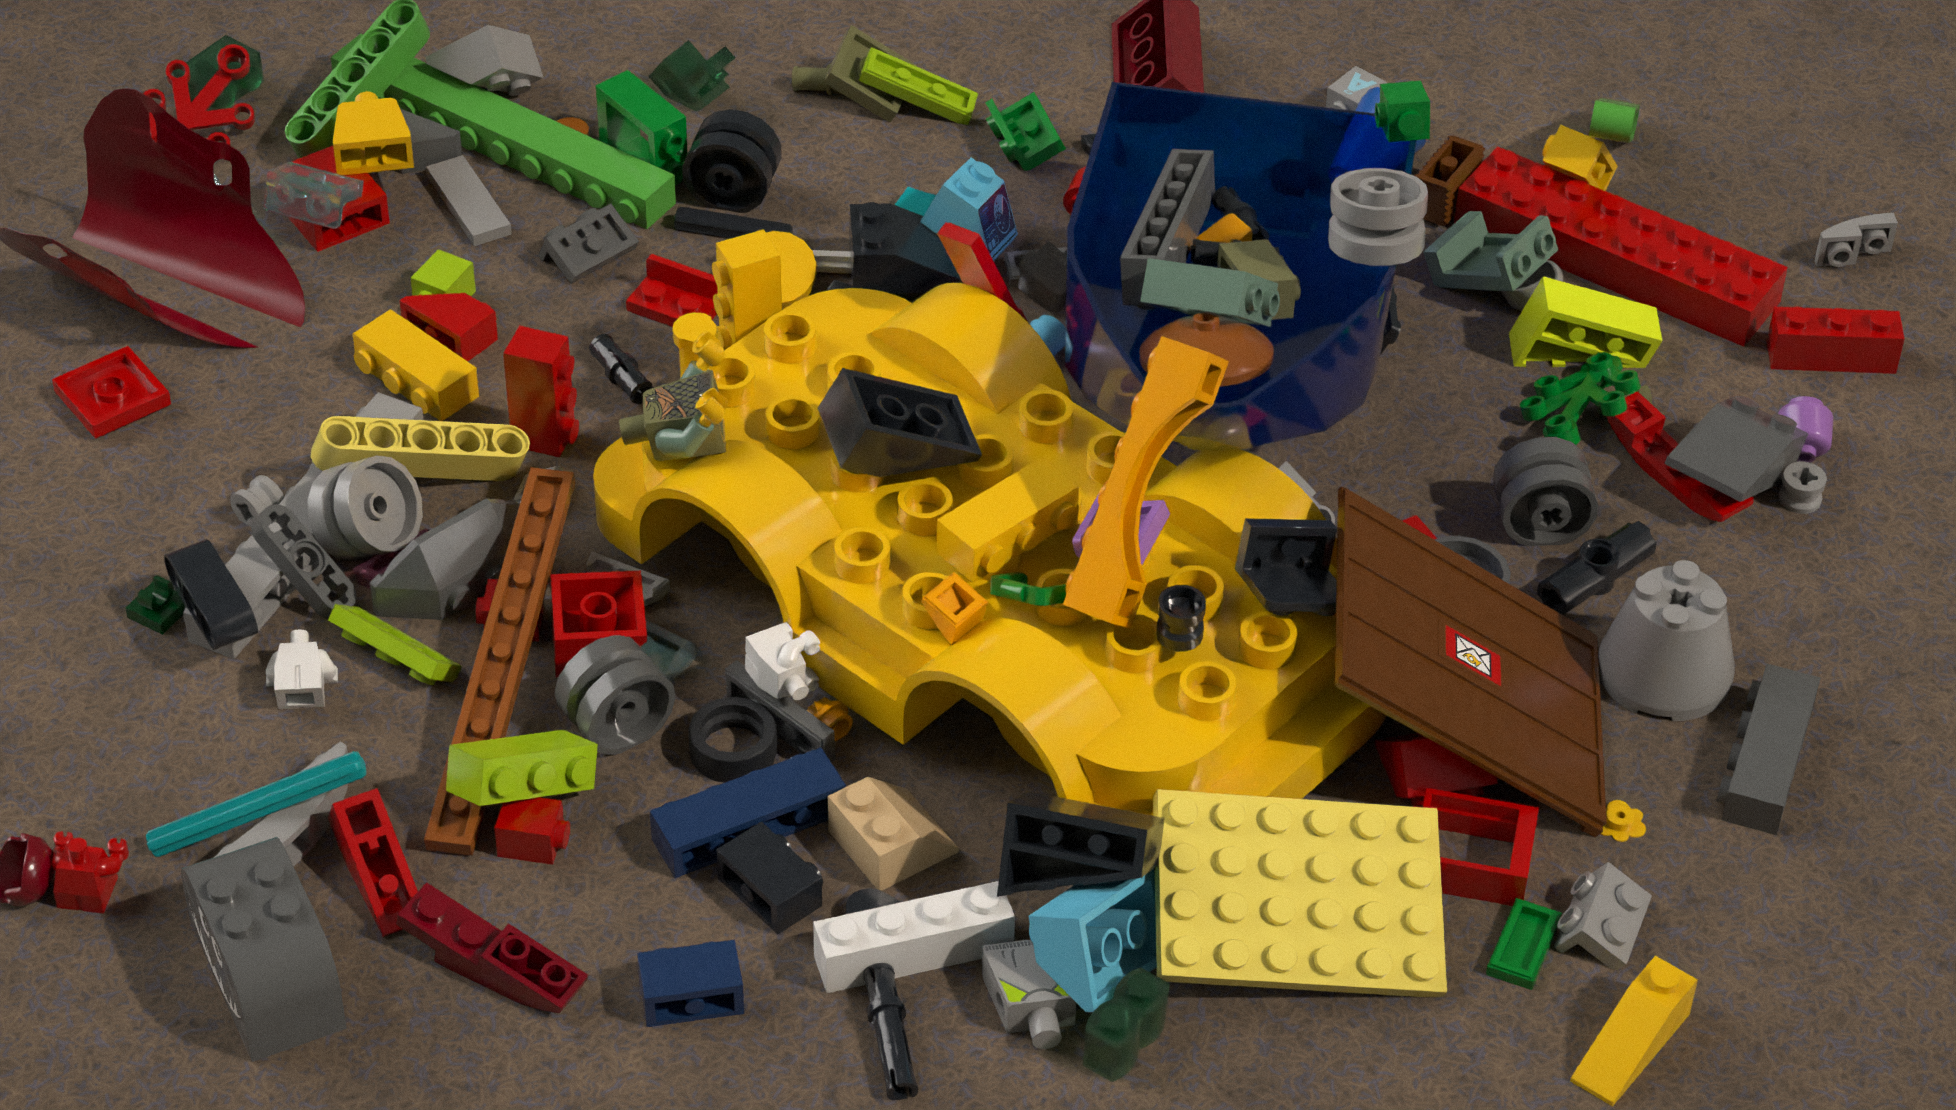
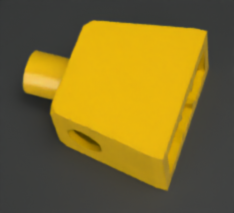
[333,91,414,176]

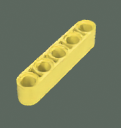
[311,416,530,481]

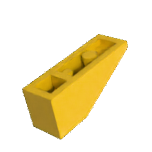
[1570,956,1698,1107]

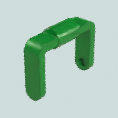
[990,572,1066,606]

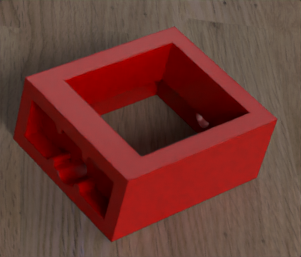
[1413,788,1539,906]

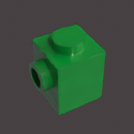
[1375,80,1430,142]

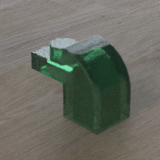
[648,40,736,111]

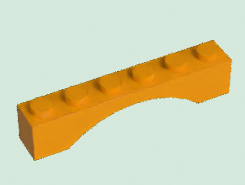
[1063,336,1229,629]

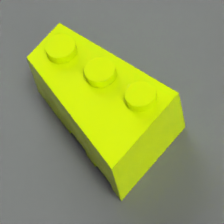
[1509,276,1663,368]

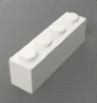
[813,881,1015,993]

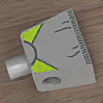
[982,940,1076,1049]

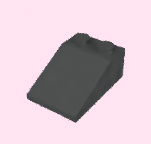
[1665,396,1808,502]

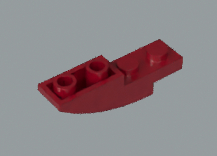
[396,882,589,1013]

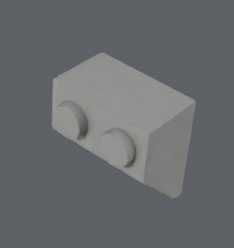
[425,25,544,96]

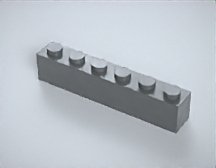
[1120,149,1215,310]

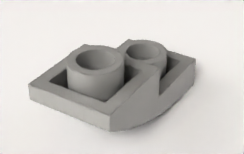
[1814,213,1898,267]

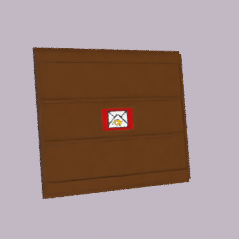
[1335,486,1607,837]

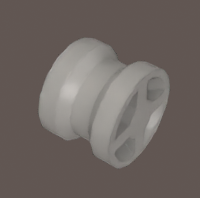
[1778,461,1827,514]
[230,475,284,527]

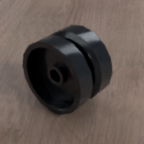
[682,109,782,213]

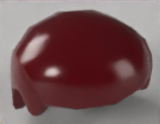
[0,833,55,907]

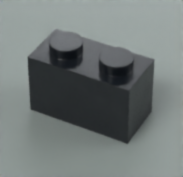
[716,822,824,935]

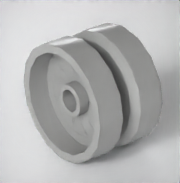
[1328,168,1428,266]
[307,455,423,561]

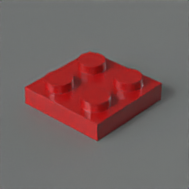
[52,346,171,439]

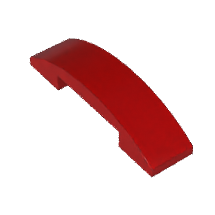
[1606,391,1754,522]

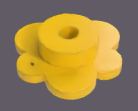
[1600,800,1646,842]

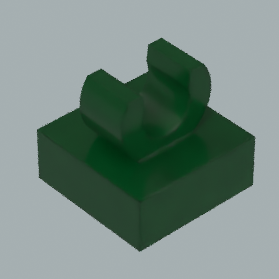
[125,575,186,635]

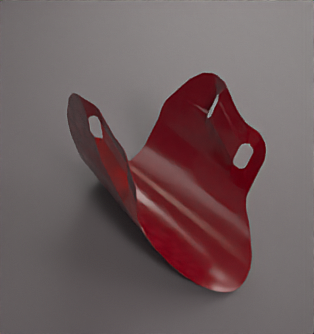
[0,88,305,348]

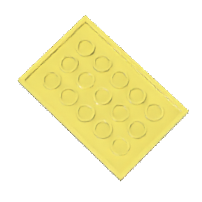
[1153,789,1447,997]

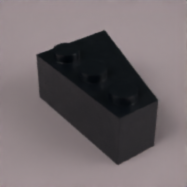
[997,791,1165,897]

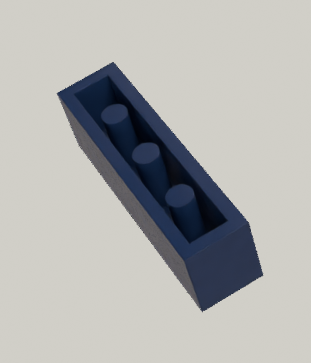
[650,747,846,878]

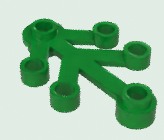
[1520,352,1641,445]

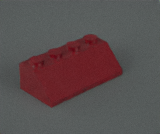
[1112,0,1205,123]

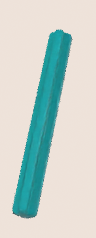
[146,751,367,857]

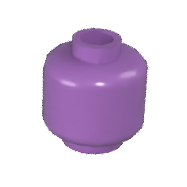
[1778,396,1833,463]

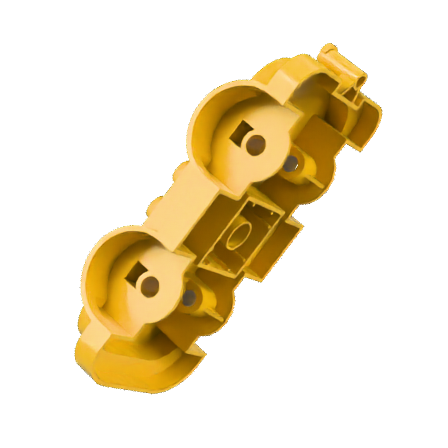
[593,283,1387,816]

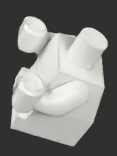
[745,622,820,700]
[266,629,338,709]

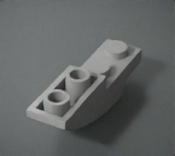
[215,741,348,867]

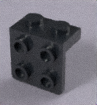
[1235,518,1338,616]

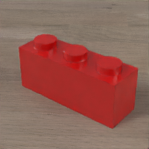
[1766,306,1905,374]
[503,325,579,458]

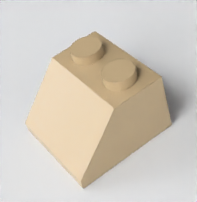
[828,777,959,891]

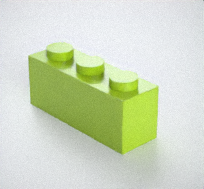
[446,730,598,806]

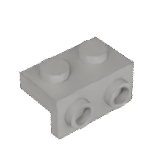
[1554,862,1652,970]

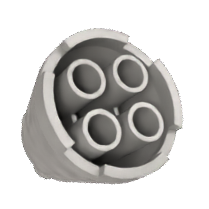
[1598,560,1735,721]

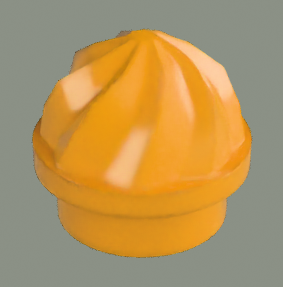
[807,697,853,742]

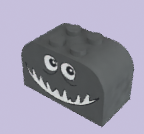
[181,837,347,1062]

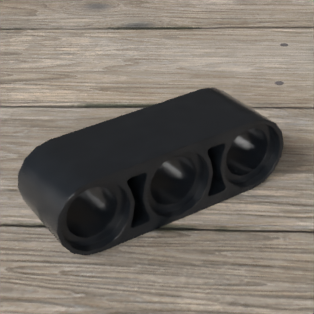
[164,539,258,650]

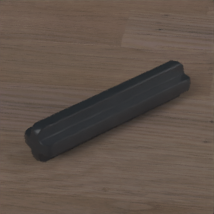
[674,207,793,239]

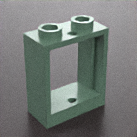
[1140,258,1280,327]

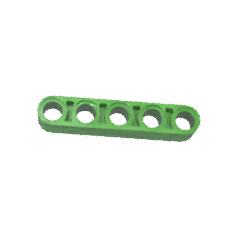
[285,0,430,158]
[1589,98,1640,143]

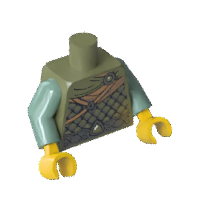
[619,331,728,461]

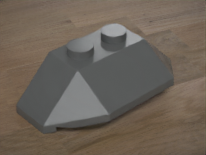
[370,498,520,620]

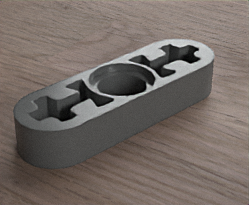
[251,504,356,619]

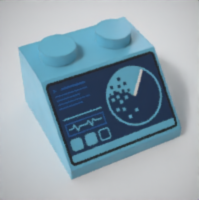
[920,158,1018,261]

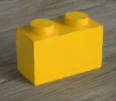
[1542,125,1618,191]

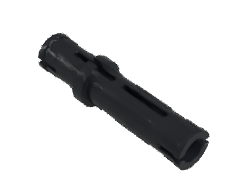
[863,963,919,1101]

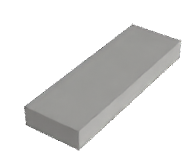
[426,155,512,246]

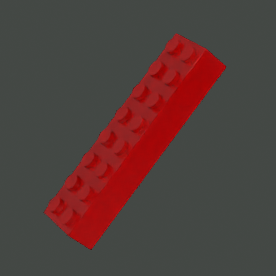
[1454,146,1788,347]

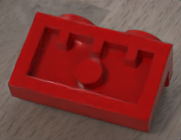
[626,254,718,327]

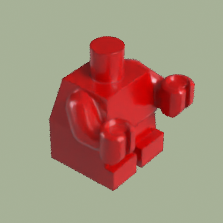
[51,831,129,914]

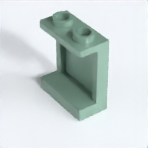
[1423,211,1558,292]

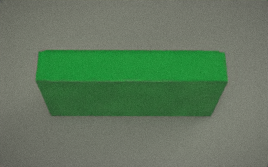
[1486,898,1562,990]

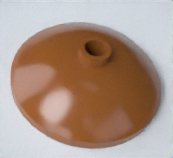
[1139,312,1274,387]

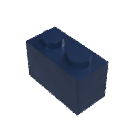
[637,940,744,1027]

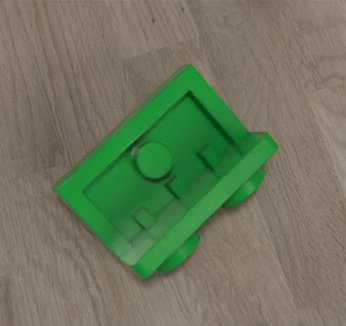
[985,92,1066,171]

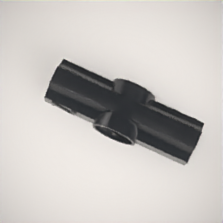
[1537,520,1657,614]

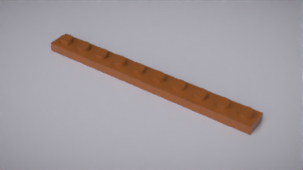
[424,467,576,856]

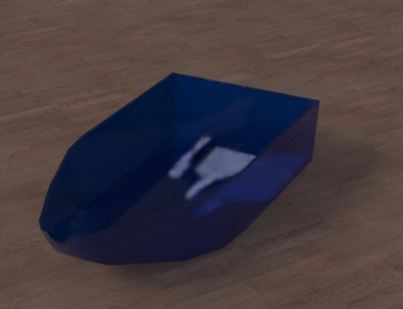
[1065,82,1417,450]

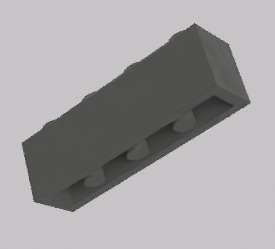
[1717,664,1821,835]

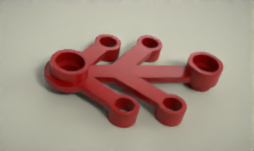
[143,44,255,146]

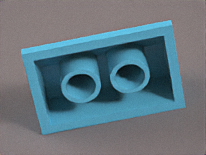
[1028,869,1157,1012]

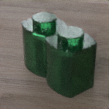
[1083,967,1170,1082]

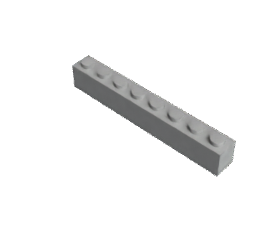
[183,392,424,659]

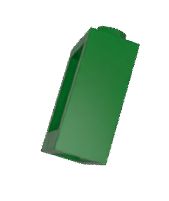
[596,70,688,185]

